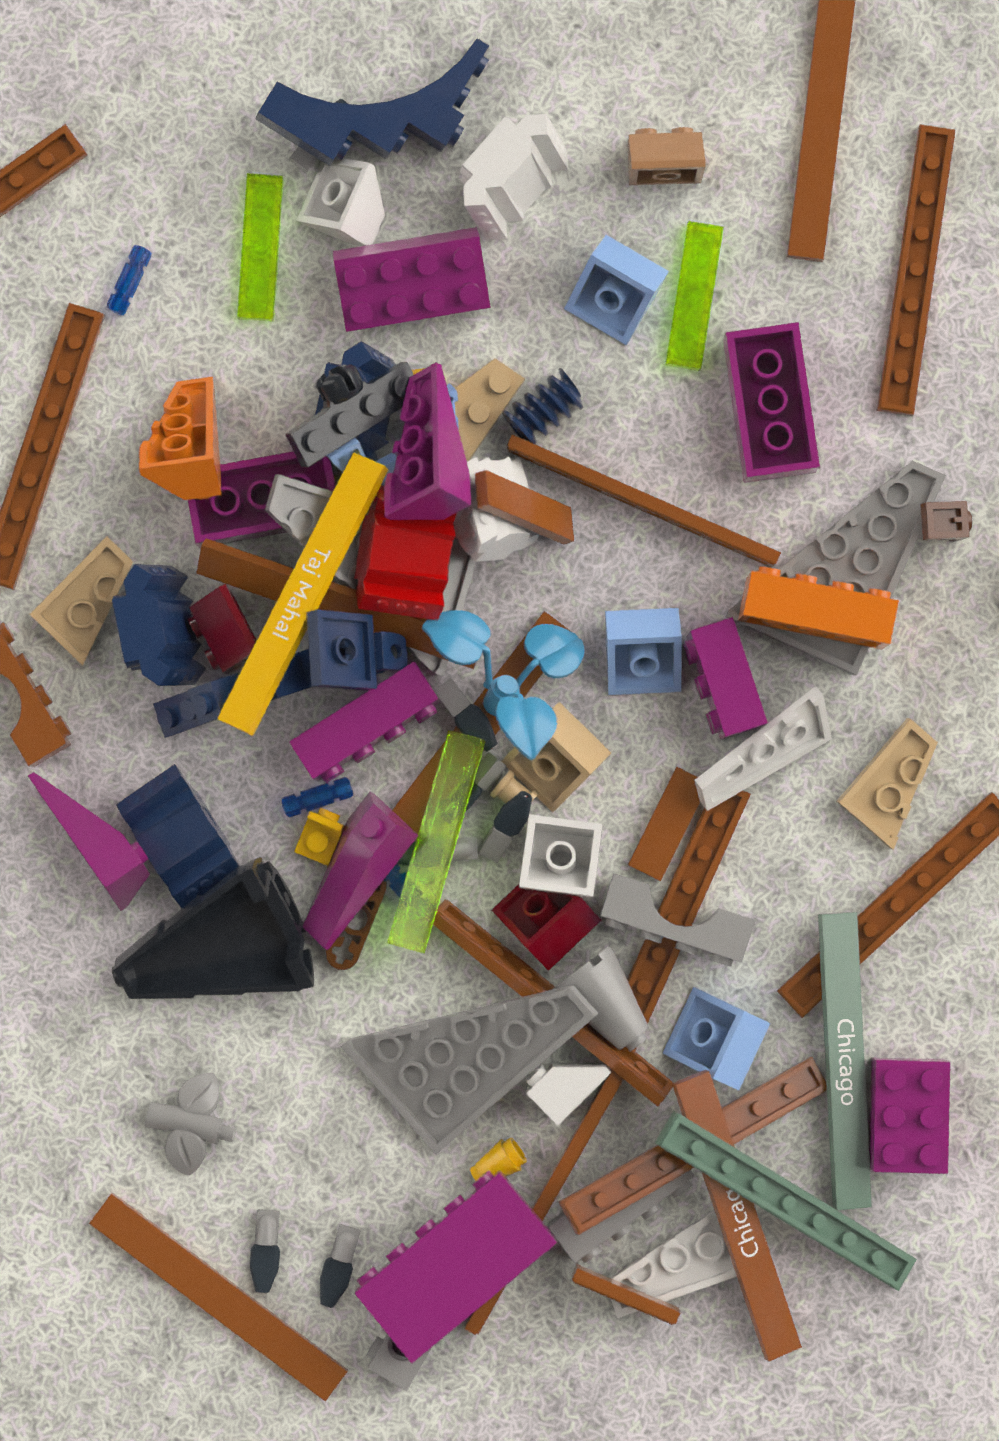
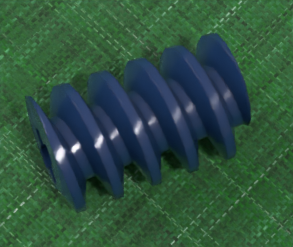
[502,368,584,444]

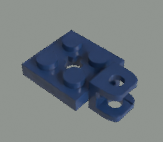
[307,610,408,691]

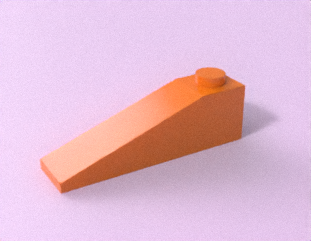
[139,376,221,500]

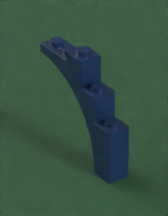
[255,38,489,166]
[153,645,394,738]

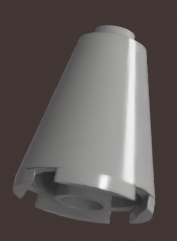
[552,946,649,1052]

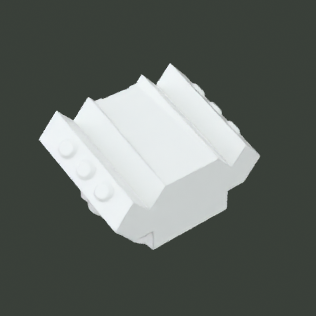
[459,114,568,240]
[453,457,540,562]

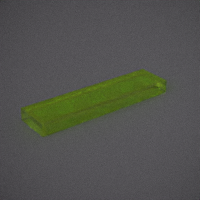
[237,173,284,322]
[665,221,724,371]

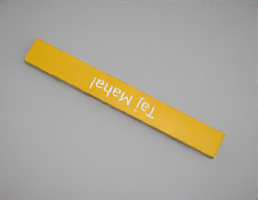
[217,452,389,736]

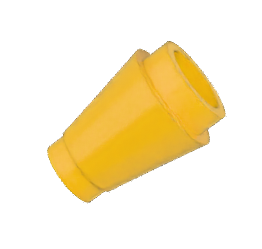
[470,1137,527,1181]

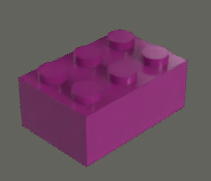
[682,617,768,740]
[869,1057,950,1174]

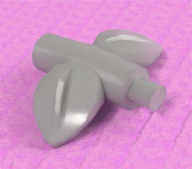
[145,1073,236,1175]

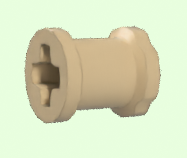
[490,770,539,804]

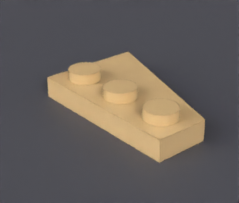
[403,358,525,462]
[30,536,133,666]
[836,718,938,850]

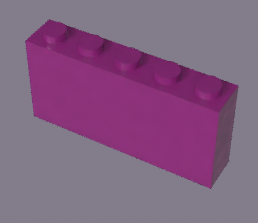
[354,1170,557,1364]

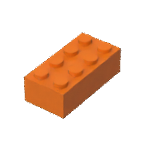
[738,566,899,650]

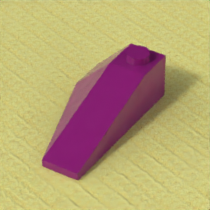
[384,362,471,520]
[28,772,150,911]
[302,791,419,950]

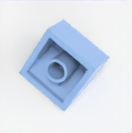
[564,235,669,345]
[605,608,682,695]
[663,987,770,1090]

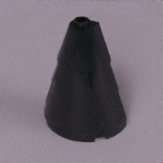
[112,857,314,999]

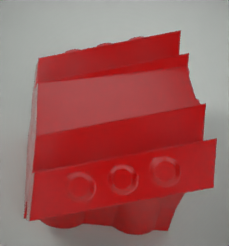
[354,485,458,621]

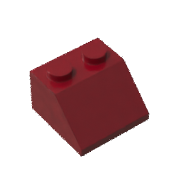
[188,584,257,675]
[491,884,602,971]

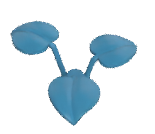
[421,610,585,761]

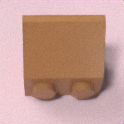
[627,127,706,185]

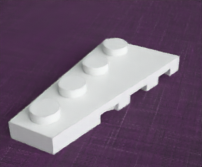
[695,686,832,811]
[610,1210,737,1318]

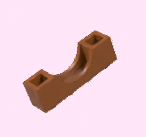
[0,622,72,767]

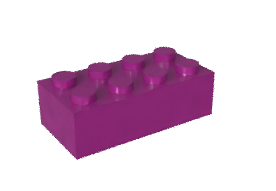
[333,227,491,332]
[723,322,820,483]
[188,451,336,548]
[289,661,440,784]

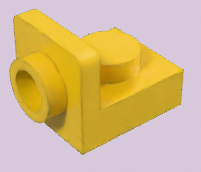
[294,807,345,866]

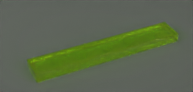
[387,730,486,954]

